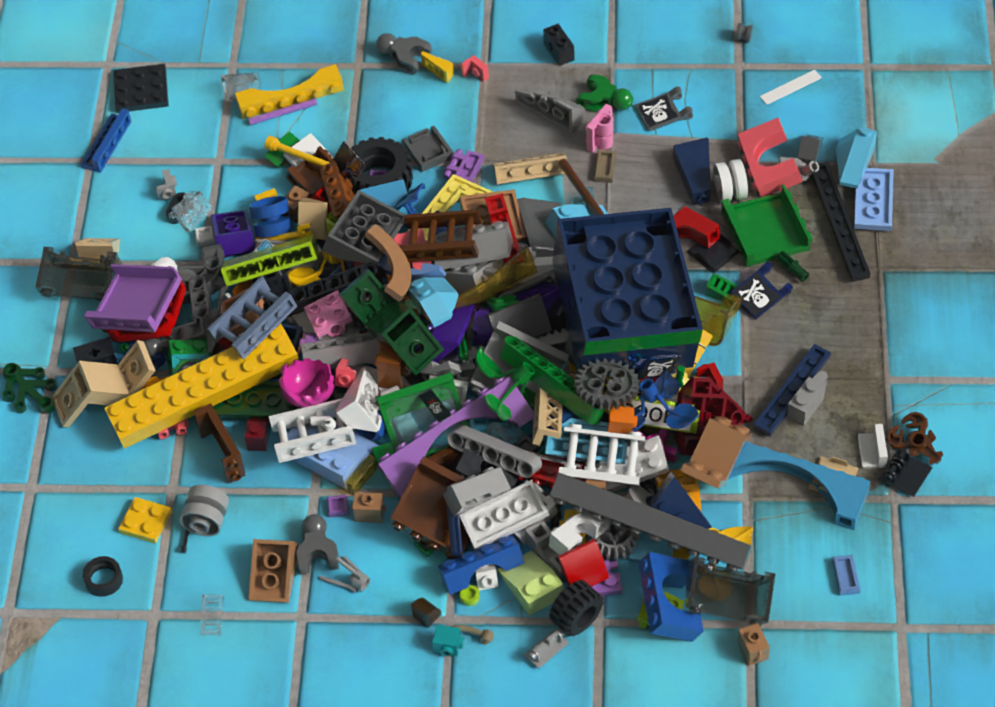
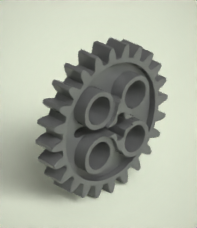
[574,358,640,410]

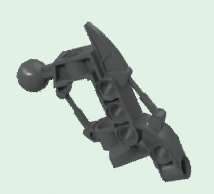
[142,243,229,359]

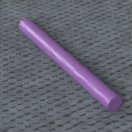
[248,98,317,125]

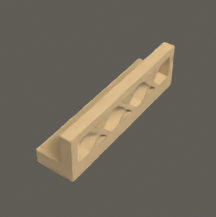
[493,153,567,184]
[532,387,562,446]

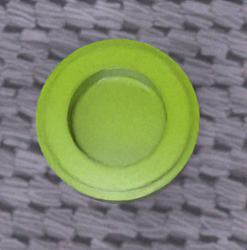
[459,585,480,606]

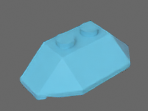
[407,277,459,328]
[545,418,628,465]

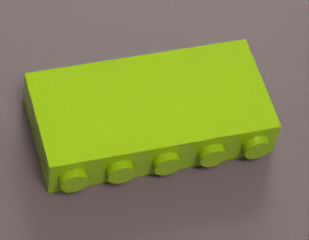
[221,234,319,286]

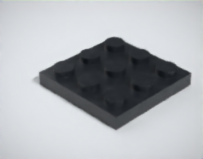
[113,63,169,113]

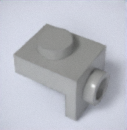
[156,169,177,201]

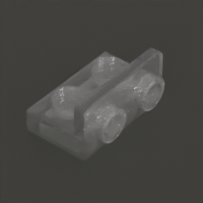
[168,191,212,232]

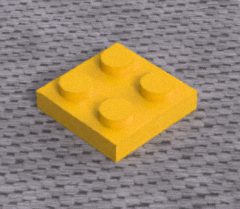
[118,497,172,544]

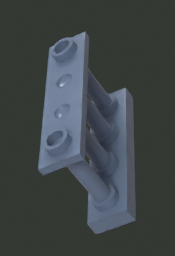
[208,276,297,360]

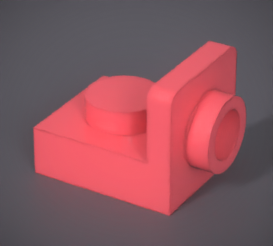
[461,55,489,82]
[334,358,356,388]

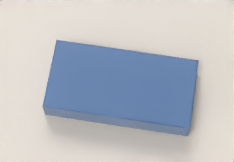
[832,555,860,596]

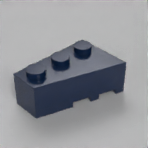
[648,471,712,529]

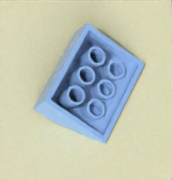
[287,422,380,489]

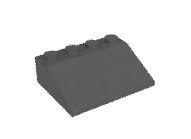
[322,190,405,265]

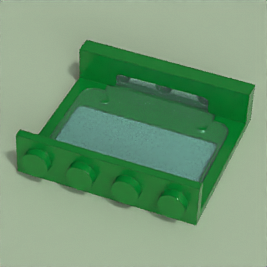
[377,373,469,458]

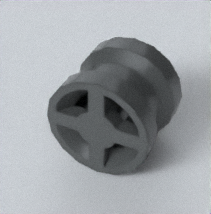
[735,23,753,42]

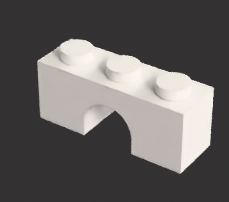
[549,511,610,555]

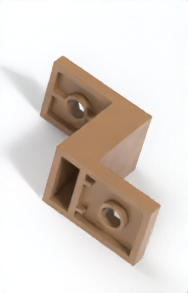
[681,416,753,488]

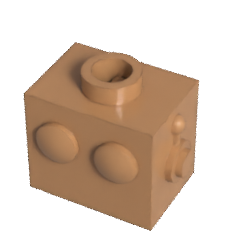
[284,186,311,223]
[352,492,386,523]
[738,623,770,666]

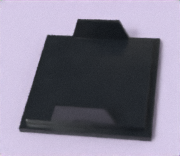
[687,233,740,273]

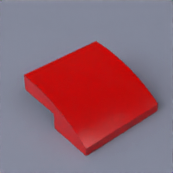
[558,539,609,587]

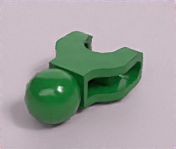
[576,74,634,112]

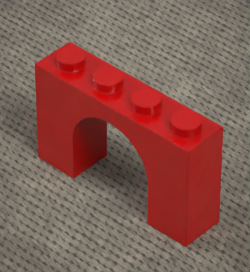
[674,206,720,249]

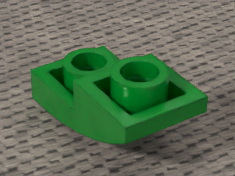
[264,131,301,168]

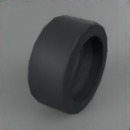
[82,556,123,596]

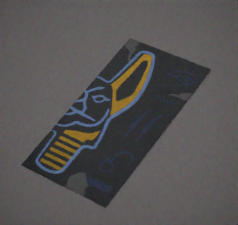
[332,141,365,181]

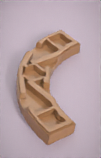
[365,224,411,302]

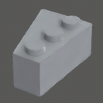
[443,467,511,517]

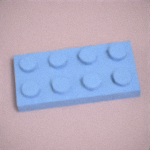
[854,168,893,231]

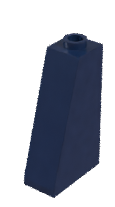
[673,137,711,205]

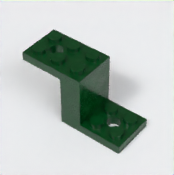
[339,269,444,376]

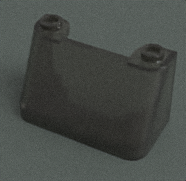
[35,247,122,302]
[685,556,776,627]

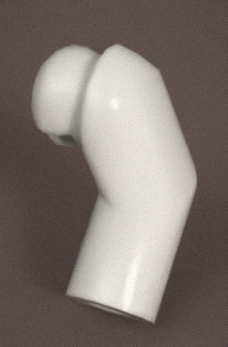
[311,416,336,431]

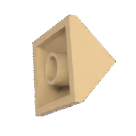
[298,198,327,240]
[75,238,120,262]

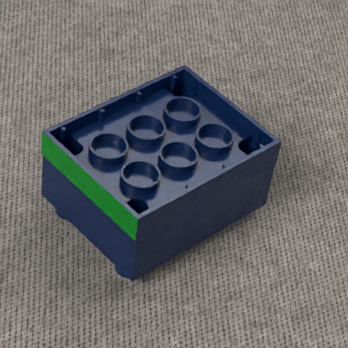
[552,208,703,377]

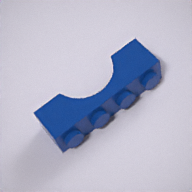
[438,535,525,595]

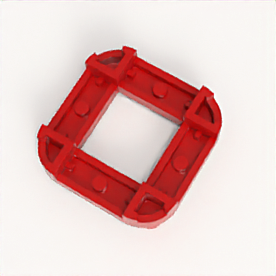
[104,280,186,342]

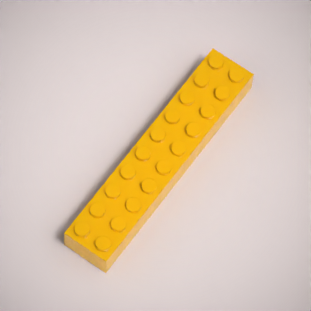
[104,324,299,449]

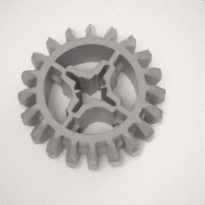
[586,520,640,561]

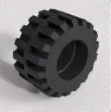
[549,580,604,637]

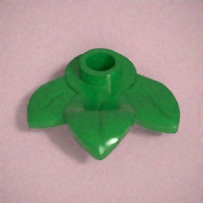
[487,295,519,311]

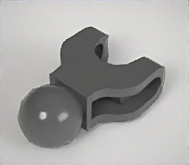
[376,33,432,75]
[297,514,339,575]

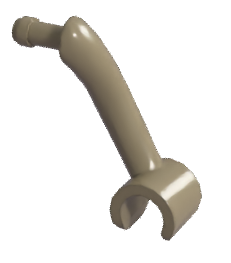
[453,625,494,645]

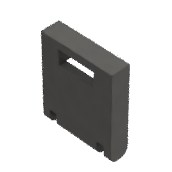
[402,126,454,172]

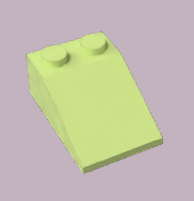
[497,550,564,616]

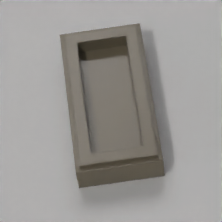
[594,150,616,183]

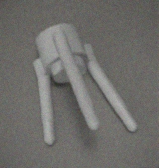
[319,556,371,593]

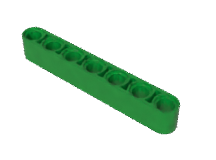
[500,336,605,425]

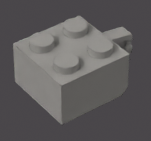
[445,260,501,295]

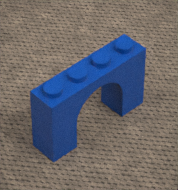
[638,552,704,642]

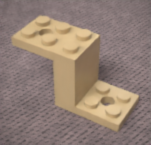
[52,340,155,428]

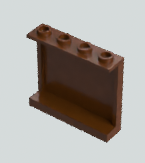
[388,456,471,560]

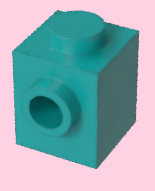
[432,625,465,657]

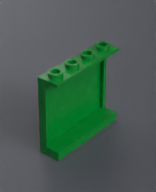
[721,184,813,267]

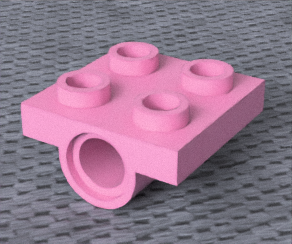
[585,104,613,153]
[304,290,353,338]

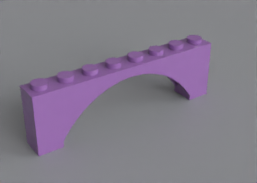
[377,377,534,500]

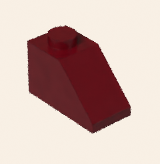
[244,419,271,451]

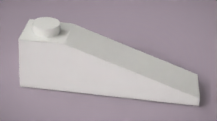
[336,367,382,432]

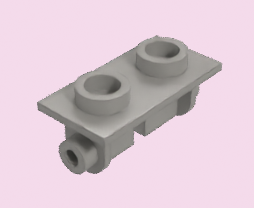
[524,628,569,669]

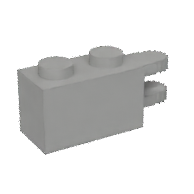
[787,371,828,426]

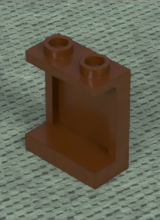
[286,146,333,198]

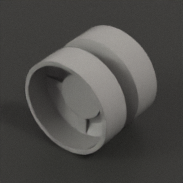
[179,485,229,536]

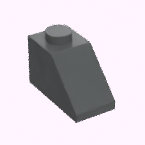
[797,134,824,163]

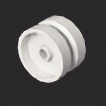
[713,159,748,203]

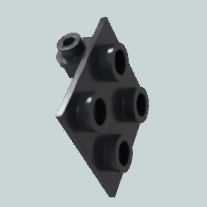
[878,447,933,497]

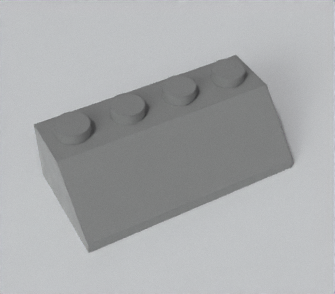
[435,221,513,270]

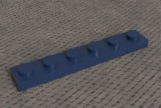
[753,344,831,437]

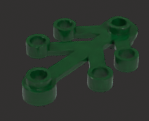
[2,363,57,414]

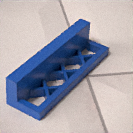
[81,108,131,173]

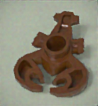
[887,412,943,465]

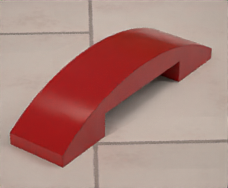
[485,193,523,267]

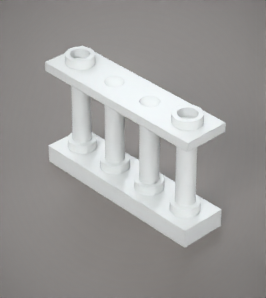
[269,398,356,463]
[559,424,645,486]

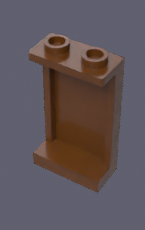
[193,403,246,484]

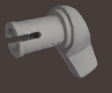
[778,157,819,181]

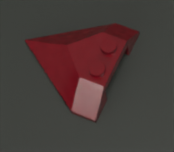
[673,377,753,455]

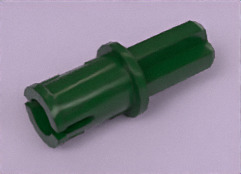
[777,251,810,282]

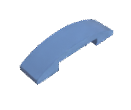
[377,257,446,282]

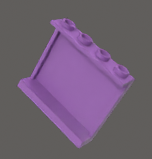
[84,264,182,332]

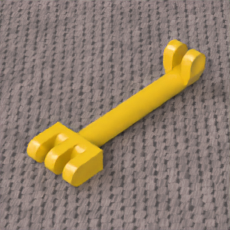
[255,223,313,244]

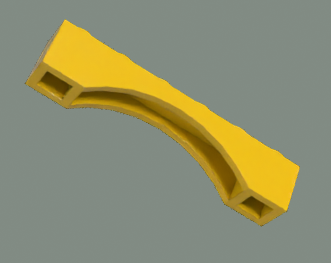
[235,64,344,119]

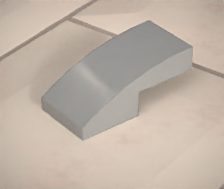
[419,361,461,377]

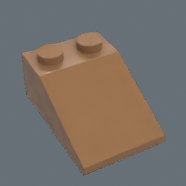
[248,539,298,603]

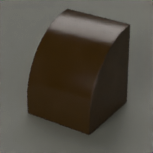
[411,597,442,628]

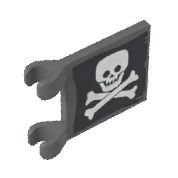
[635,86,693,132]

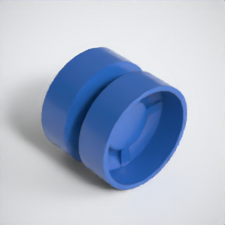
[249,196,294,238]

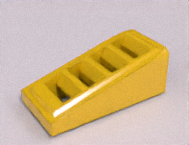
[421,51,454,83]

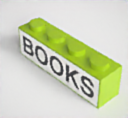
[618,396,700,434]

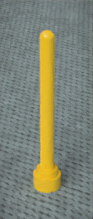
[264,136,330,167]

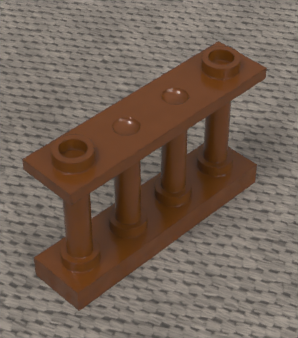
[400,209,482,262]

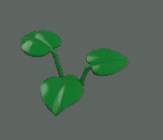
[475,347,536,421]

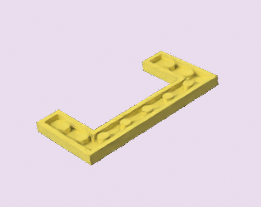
[409,174,493,262]

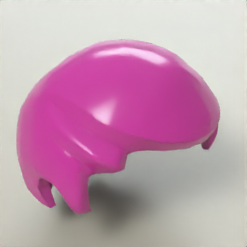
[279,358,334,408]

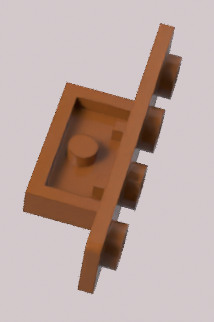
[320,160,355,219]

